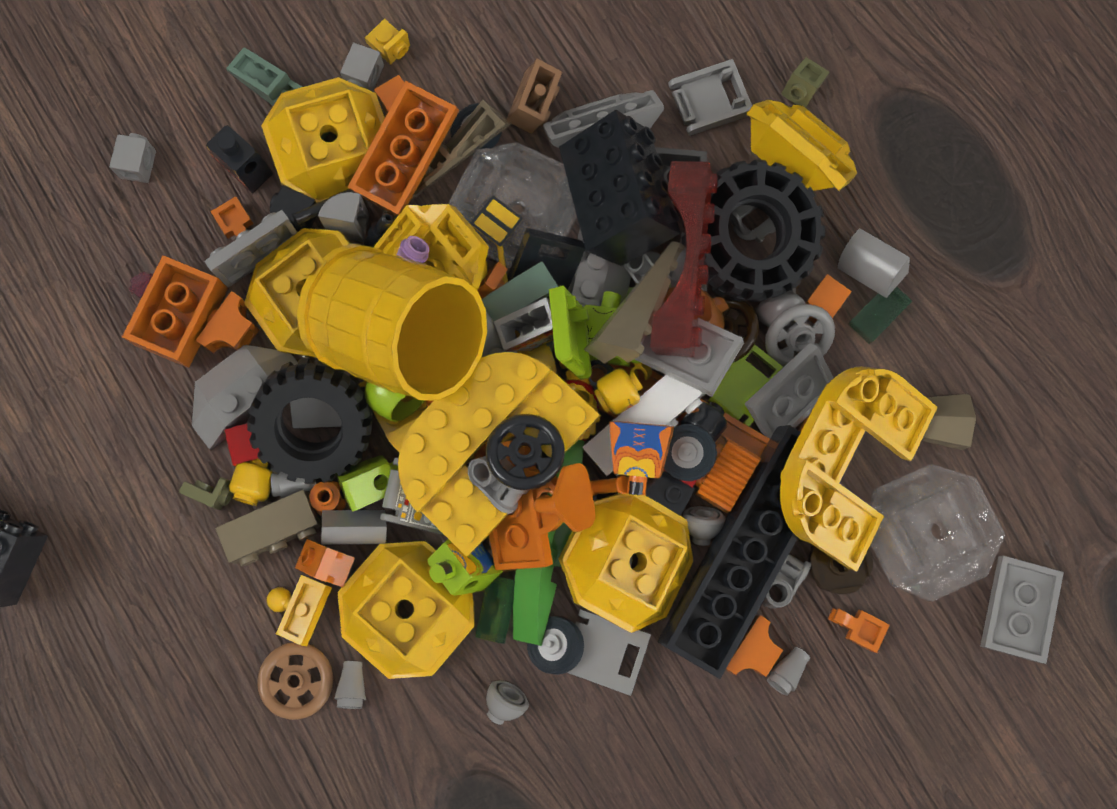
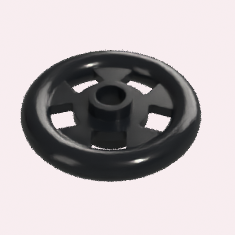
[486,414,565,490]

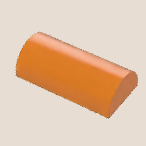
[347,80,459,216]

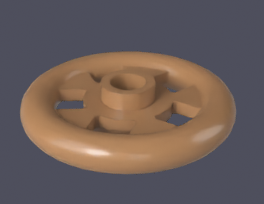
[257,642,333,720]

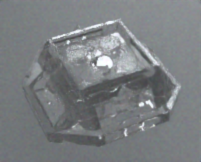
[449,142,577,269]
[870,464,1005,602]

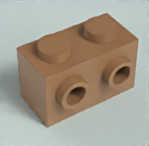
[506,58,562,134]

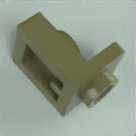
[781,57,830,108]
[178,477,233,510]

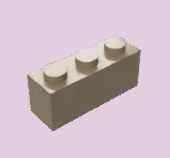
[215,490,322,567]

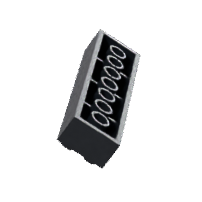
[657,425,801,679]

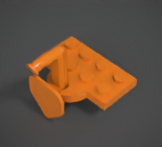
[474,440,628,570]

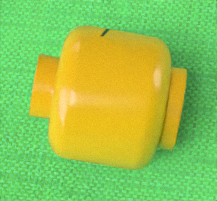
[594,368,643,415]
[229,459,272,506]

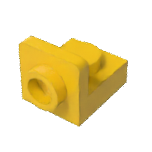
[365,19,410,65]

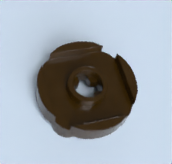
[808,545,873,594]

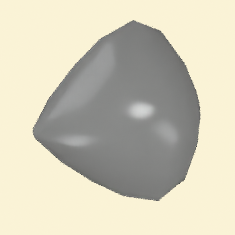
[755,288,806,330]

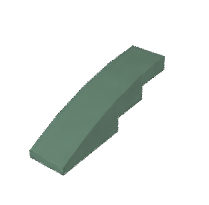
[226,47,330,140]
[482,262,558,321]

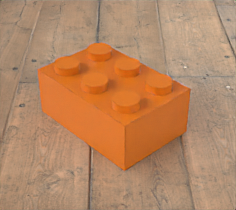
[122,255,228,368]

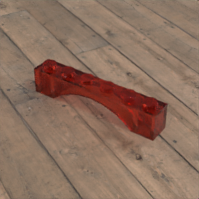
[650,161,718,357]

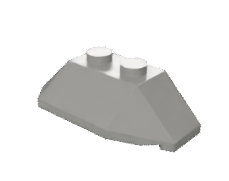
[543,90,664,148]
[568,230,631,306]
[192,345,298,450]

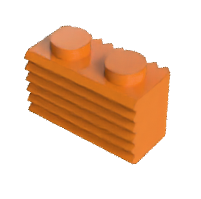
[694,439,761,513]

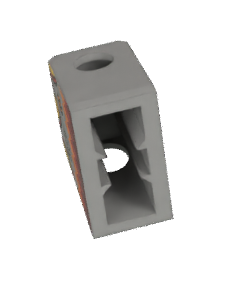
[494,297,554,351]

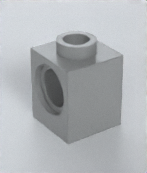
[340,42,384,92]
[109,133,156,183]

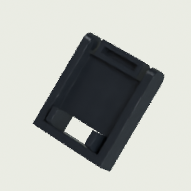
[507,228,586,299]

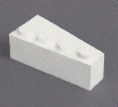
[583,375,705,476]

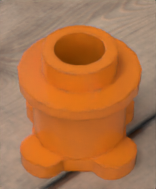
[309,481,346,516]

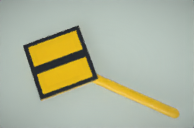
[470,195,524,284]

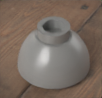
[682,506,726,546]
[486,680,529,725]

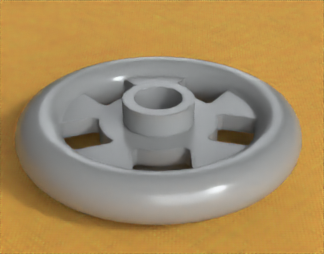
[765,304,835,367]

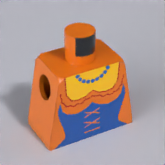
[609,421,674,495]

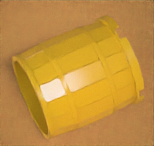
[297,243,487,401]

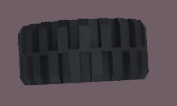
[247,358,373,484]

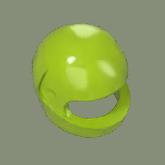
[364,382,425,422]

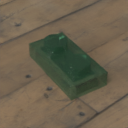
[848,287,912,344]
[475,577,515,644]

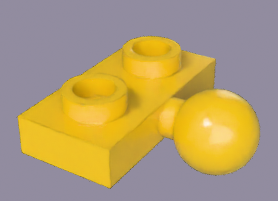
[267,575,332,647]

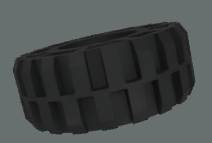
[682,159,825,302]

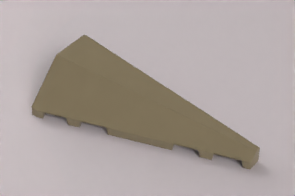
[383,100,511,215]
[584,241,685,364]
[922,394,976,450]

